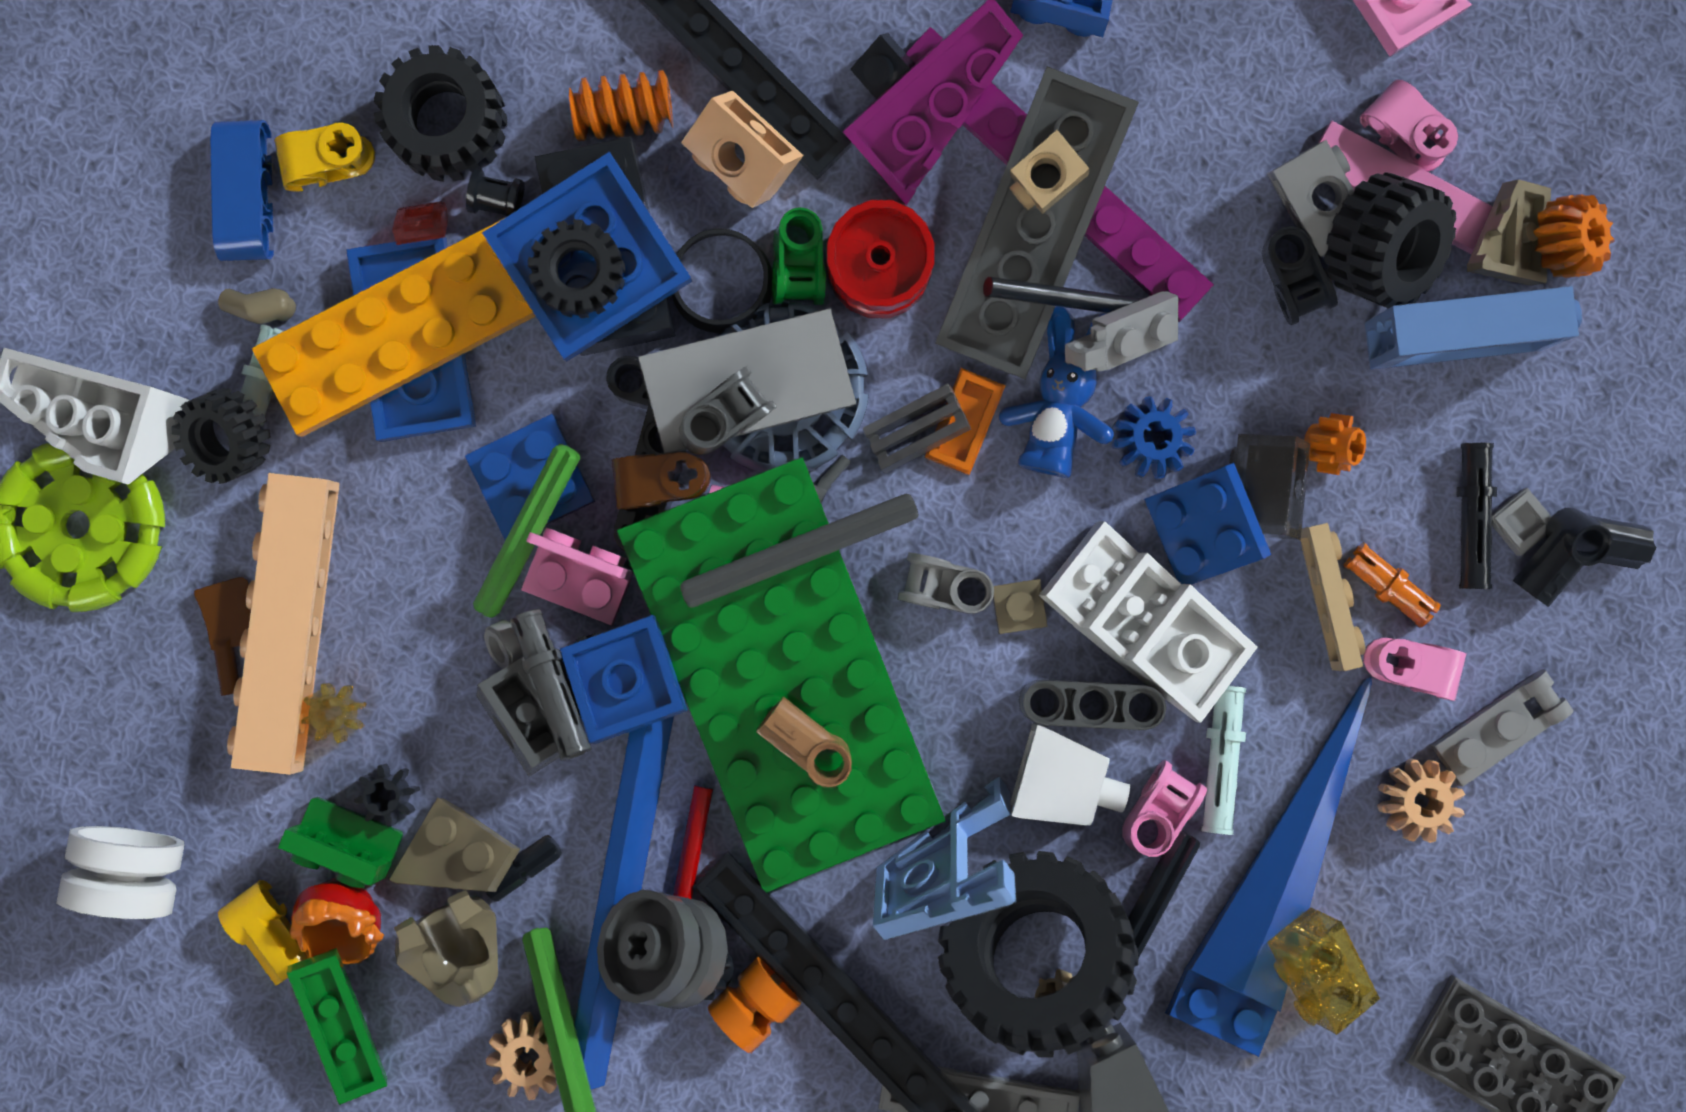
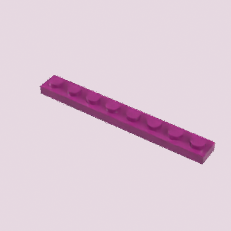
[906,27,1214,322]

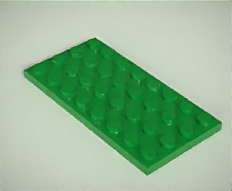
[617,457,946,893]

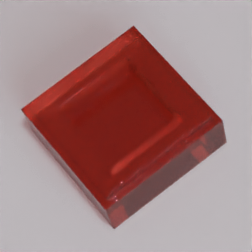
[392,201,448,245]

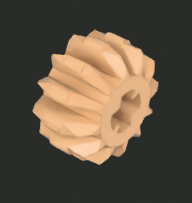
[1377,759,1466,843]
[486,1012,557,1101]

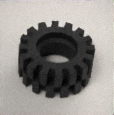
[528,219,626,318]
[172,388,271,484]

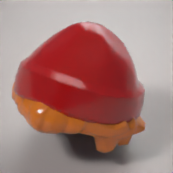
[290,878,384,964]

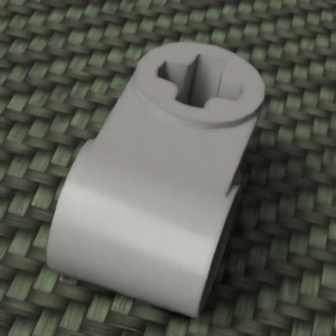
[897,552,994,614]

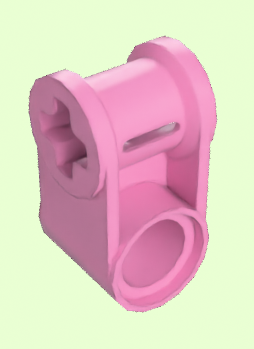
[1360,79,1458,172]
[1363,638,1466,701]
[1122,760,1207,857]

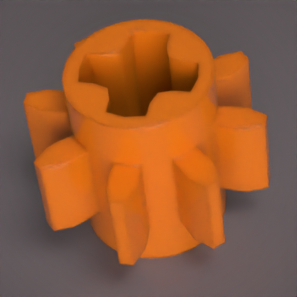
[1304,413,1366,475]

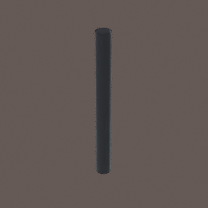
[983,277,1144,313]

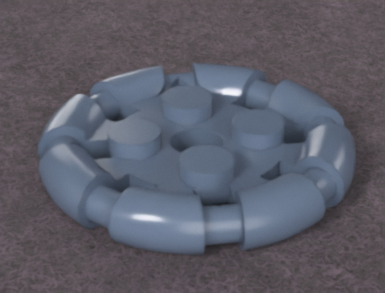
[711,302,869,473]

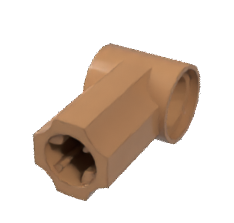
[756,696,852,787]

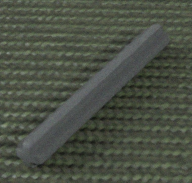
[680,493,919,608]

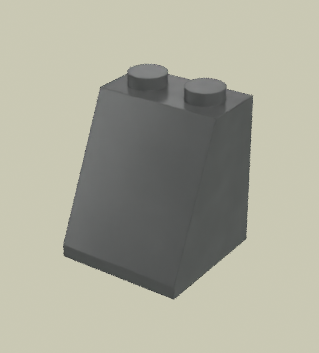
[1077,1022,1169,1112]

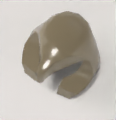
[394,890,498,1007]

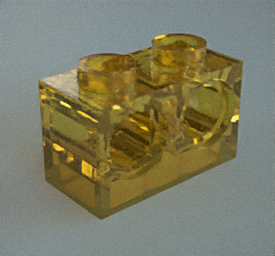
[1267,907,1380,1035]

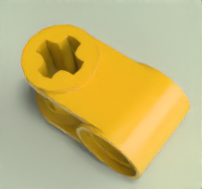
[274,123,375,192]

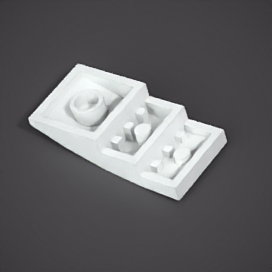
[1039,521,1258,723]

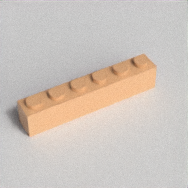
[227,473,340,775]

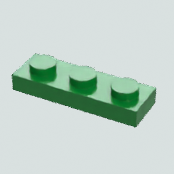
[287,948,387,1105]

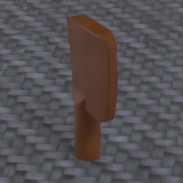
[194,577,251,696]

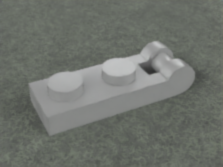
[1430,669,1574,787]

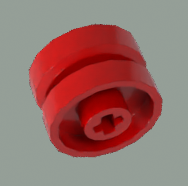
[827,200,935,319]

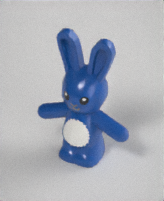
[999,306,1114,478]

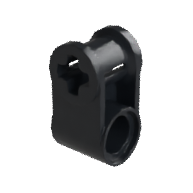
[1262,226,1338,326]

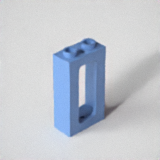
[1365,286,1582,370]

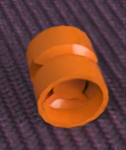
[707,957,801,1053]

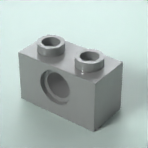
[1267,140,1354,257]

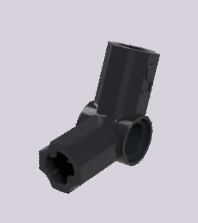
[1513,508,1656,607]

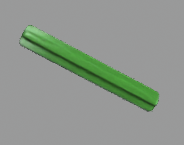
[473,444,580,618]
[522,928,596,1112]

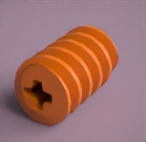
[569,70,673,141]

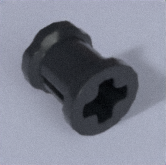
[466,169,525,217]

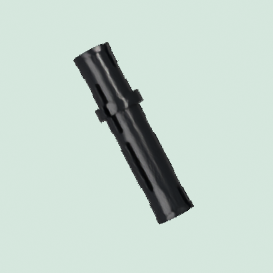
[1456,443,1497,589]

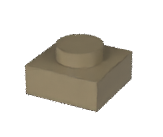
[993,579,1048,634]

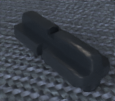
[485,835,562,902]

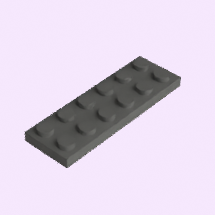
[935,66,1139,379]

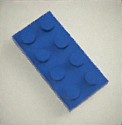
[346,234,476,442]

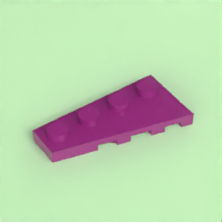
[842,0,1023,206]

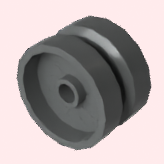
[597,889,728,1009]

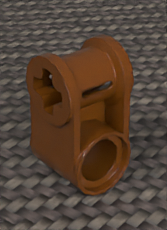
[611,452,711,510]

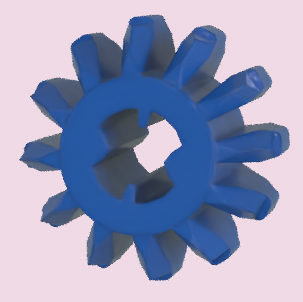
[1112,396,1196,480]

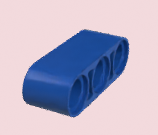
[210,120,274,261]

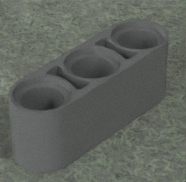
[1019,679,1166,730]

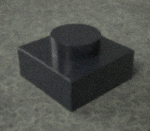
[850,33,915,99]

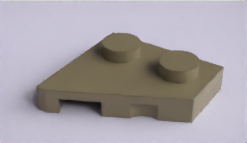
[1467,179,1551,286]
[389,798,520,892]

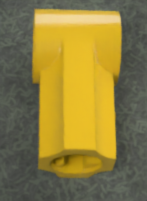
[218,880,308,986]

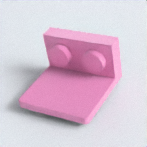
[521,527,634,626]

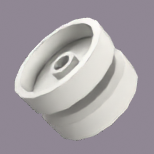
[56,826,184,919]

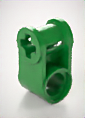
[772,207,826,305]

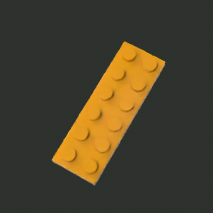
[251,219,536,437]

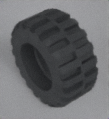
[938,851,1139,1058]

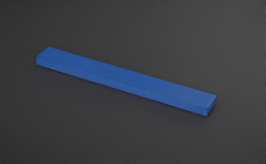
[574,716,674,1090]

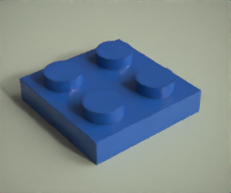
[464,414,596,540]
[1144,463,1272,585]
[560,615,688,745]

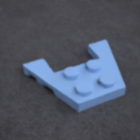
[873,777,1016,940]

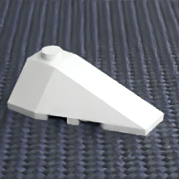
[0,348,190,484]

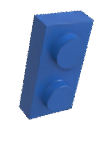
[1010,0,1112,37]

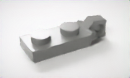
[1065,291,1178,372]

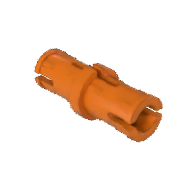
[1343,542,1441,628]

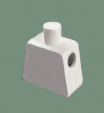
[1010,723,1130,825]

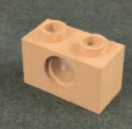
[681,91,804,208]

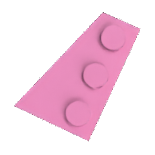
[1353,0,1472,57]

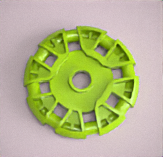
[0,442,165,612]

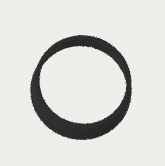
[671,228,772,334]

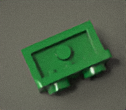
[278,797,403,888]

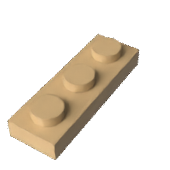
[1298,523,1365,671]

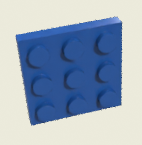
[482,152,693,362]

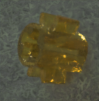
[301,683,367,743]

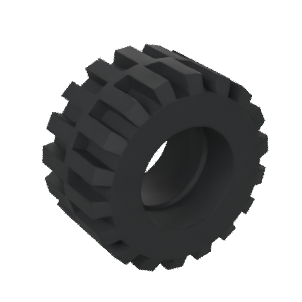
[374,45,507,182]
[1325,172,1456,309]

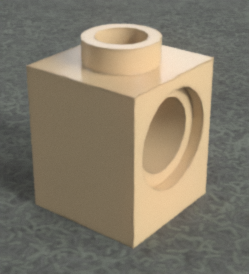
[1009,130,1089,214]

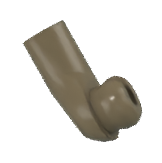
[218,288,296,324]

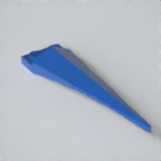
[1165,677,1372,1057]

